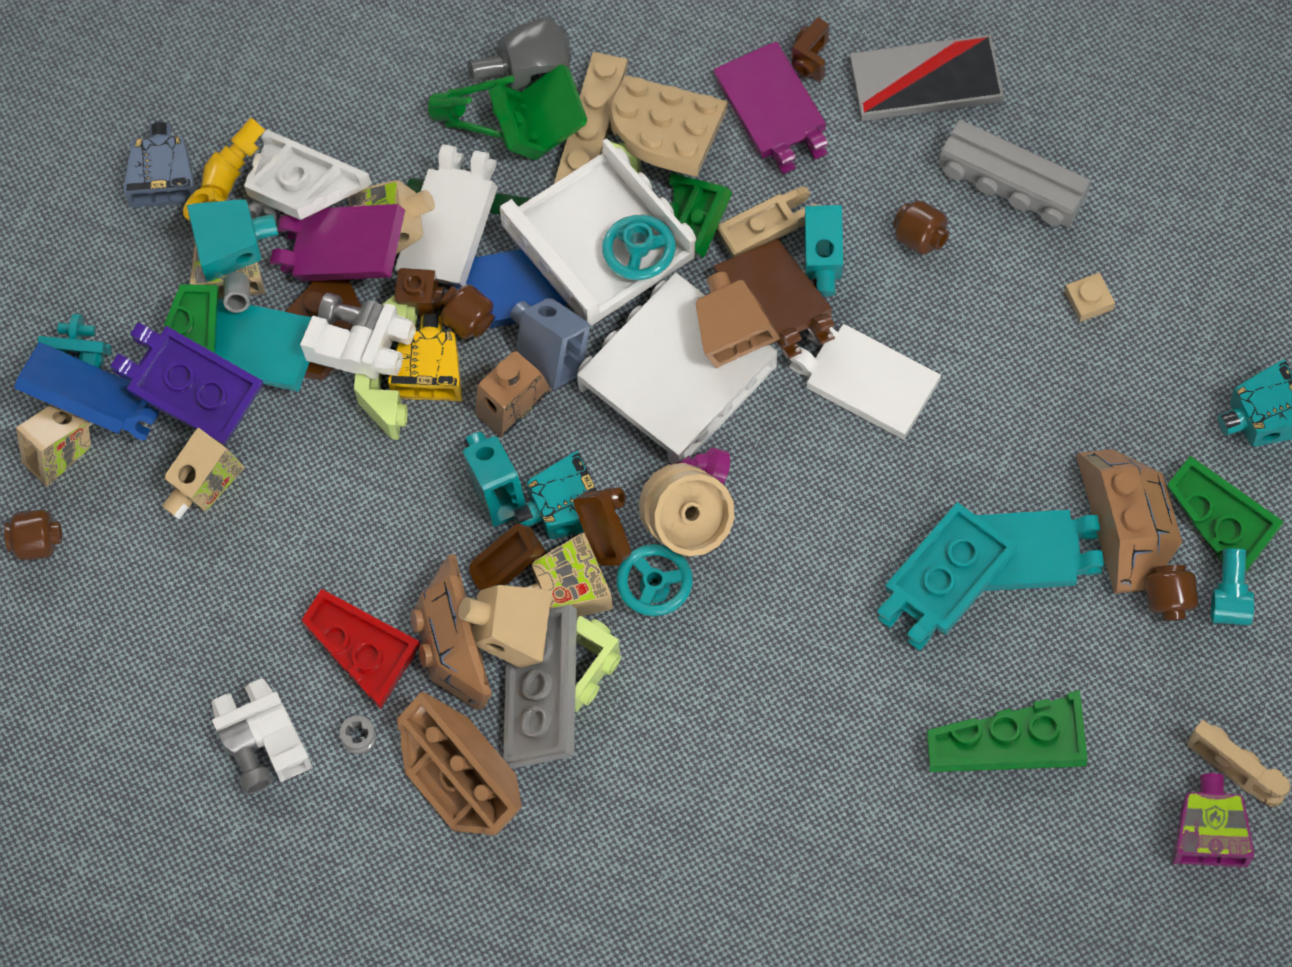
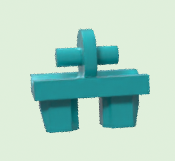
[37,313,112,369]

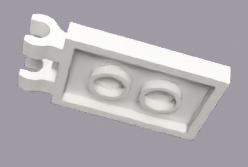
[395,144,498,287]
[789,324,941,440]

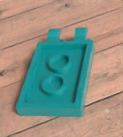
[216,298,312,392]
[877,502,1018,651]
[976,509,1104,591]

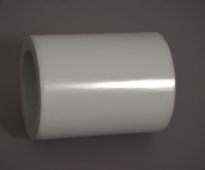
[224,272,250,313]

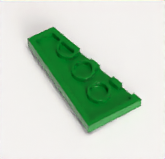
[927,690,1088,772]

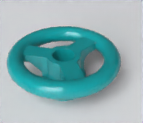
[602,215,676,280]
[616,544,693,616]

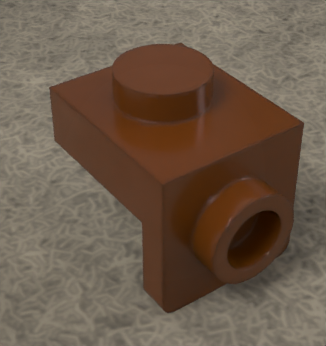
[792,17,829,82]
[395,268,444,322]

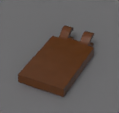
[713,239,835,359]

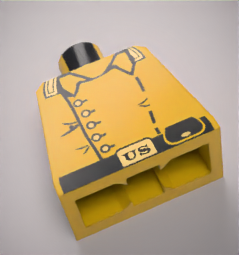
[388,314,462,401]

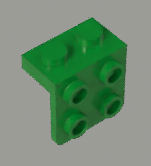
[488,65,587,161]

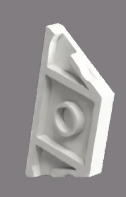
[244,130,372,220]

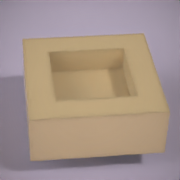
[1065,272,1115,322]

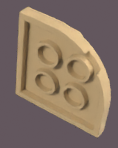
[611,75,728,177]

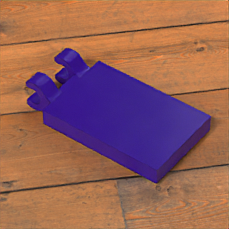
[110,322,264,447]

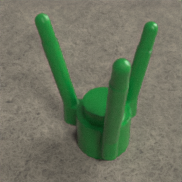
[428,76,515,138]

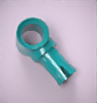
[1211,548,1254,626]

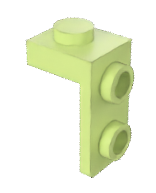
[575,616,621,712]

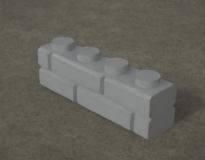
[939,119,1091,228]

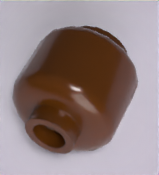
[893,200,950,255]
[440,284,496,339]
[4,510,63,560]
[1146,565,1198,621]

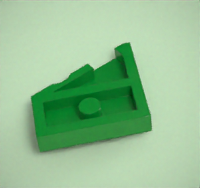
[669,173,733,258]

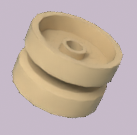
[639,463,735,556]

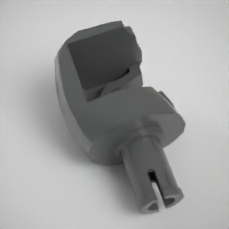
[467,16,572,90]

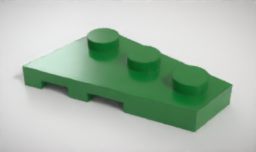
[163,284,219,354]
[1167,456,1284,574]

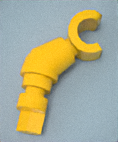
[183,117,265,222]

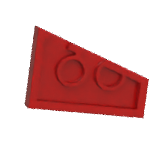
[301,588,420,710]

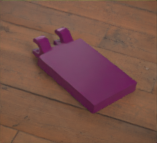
[713,41,828,175]
[269,204,405,281]

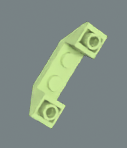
[354,295,418,440]

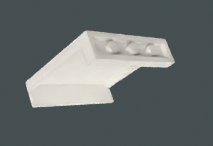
[500,138,696,326]
[577,272,777,464]

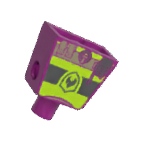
[1173,773,1254,867]

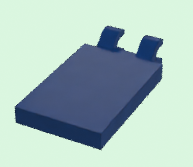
[451,249,567,328]
[14,342,160,440]

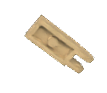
[716,186,818,258]
[1187,720,1291,808]

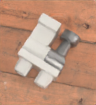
[300,292,416,380]
[211,678,313,795]

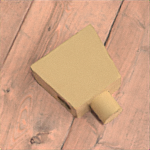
[458,585,552,668]

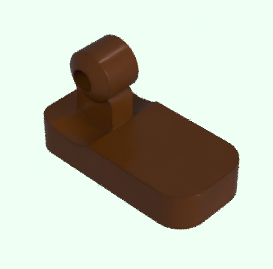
[573,487,631,566]
[469,524,547,591]

